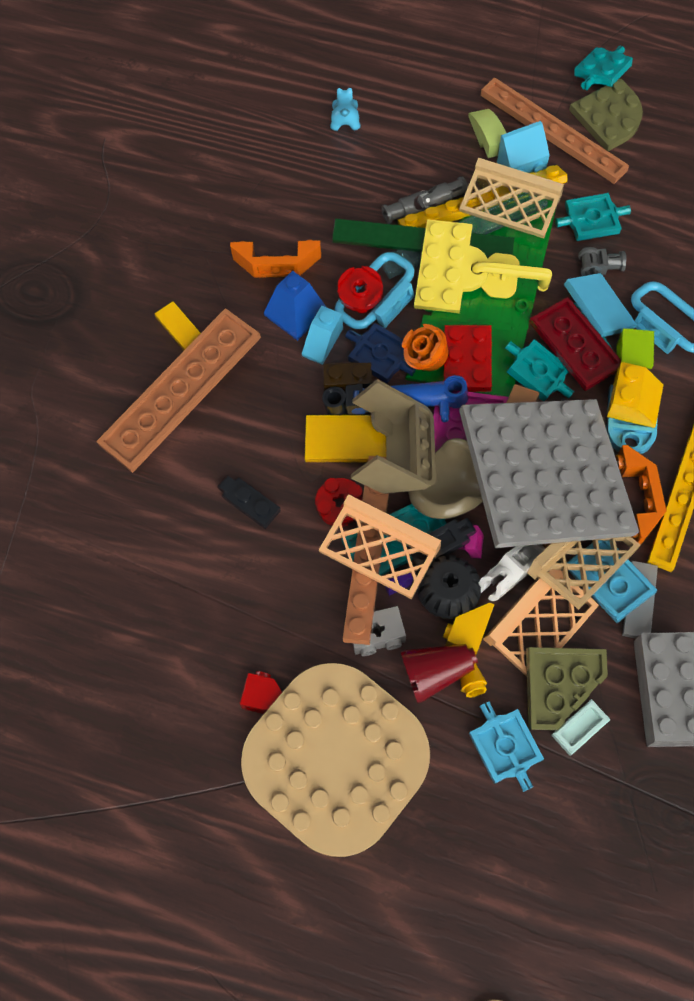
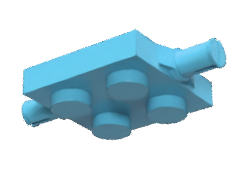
[469,701,544,792]

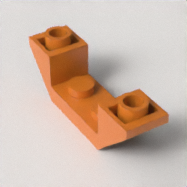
[230,240,321,278]
[615,445,667,546]

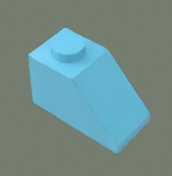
[302,306,343,365]

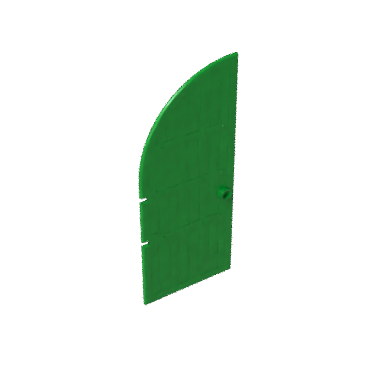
[405,195,556,397]

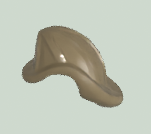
[408,438,483,519]

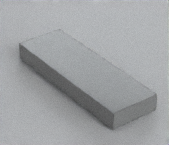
[622,561,658,639]

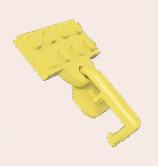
[414,219,552,314]

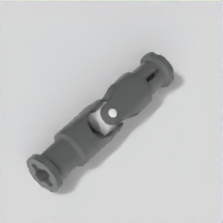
[381,176,468,224]

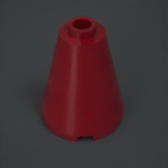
[400,644,478,703]

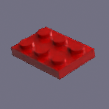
[444,325,492,392]

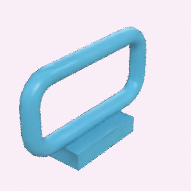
[335,252,415,329]
[631,281,694,354]

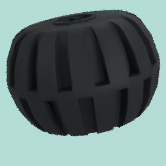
[417,555,481,619]

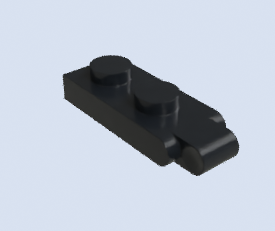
[217,475,281,529]
[406,518,477,571]

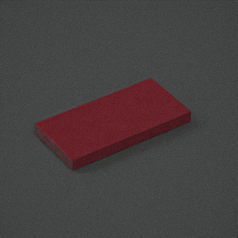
[529,297,621,391]

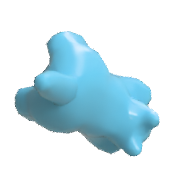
[330,88,361,131]

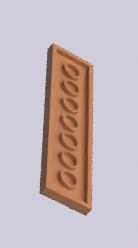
[96,308,261,473]

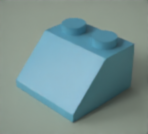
[497,121,550,173]

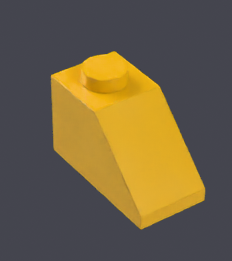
[443,603,494,655]

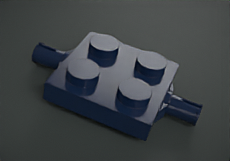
[345,323,416,383]

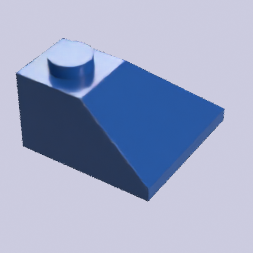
[264,271,326,341]

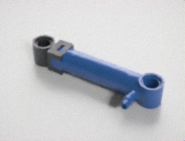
[322,375,468,422]

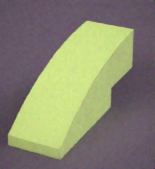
[468,109,506,158]

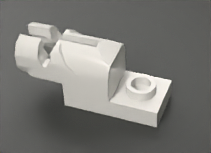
[478,544,545,601]

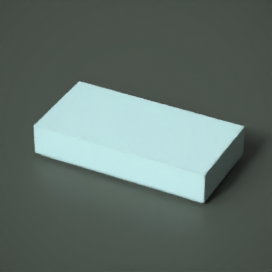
[551,699,610,756]

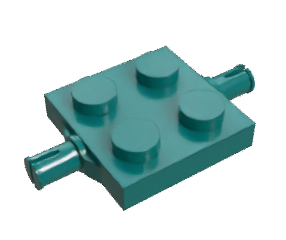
[574,45,633,90]
[555,193,631,241]
[505,339,574,402]

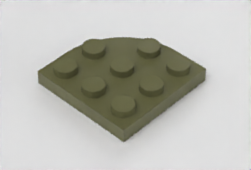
[569,78,643,151]

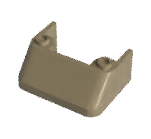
[351,379,436,494]

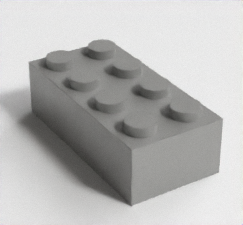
[633,632,694,747]

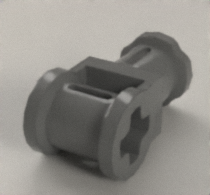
[578,247,626,276]

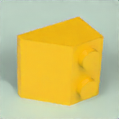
[607,362,663,428]

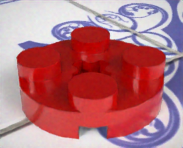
[338,266,384,313]
[315,478,363,527]

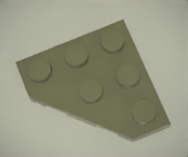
[526,647,608,730]

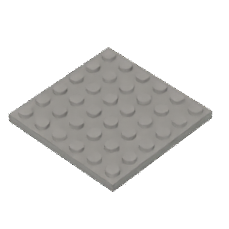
[459,399,639,548]

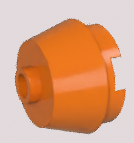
[402,324,449,371]

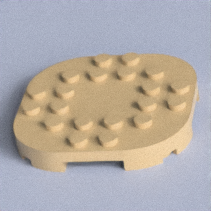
[241,663,430,857]

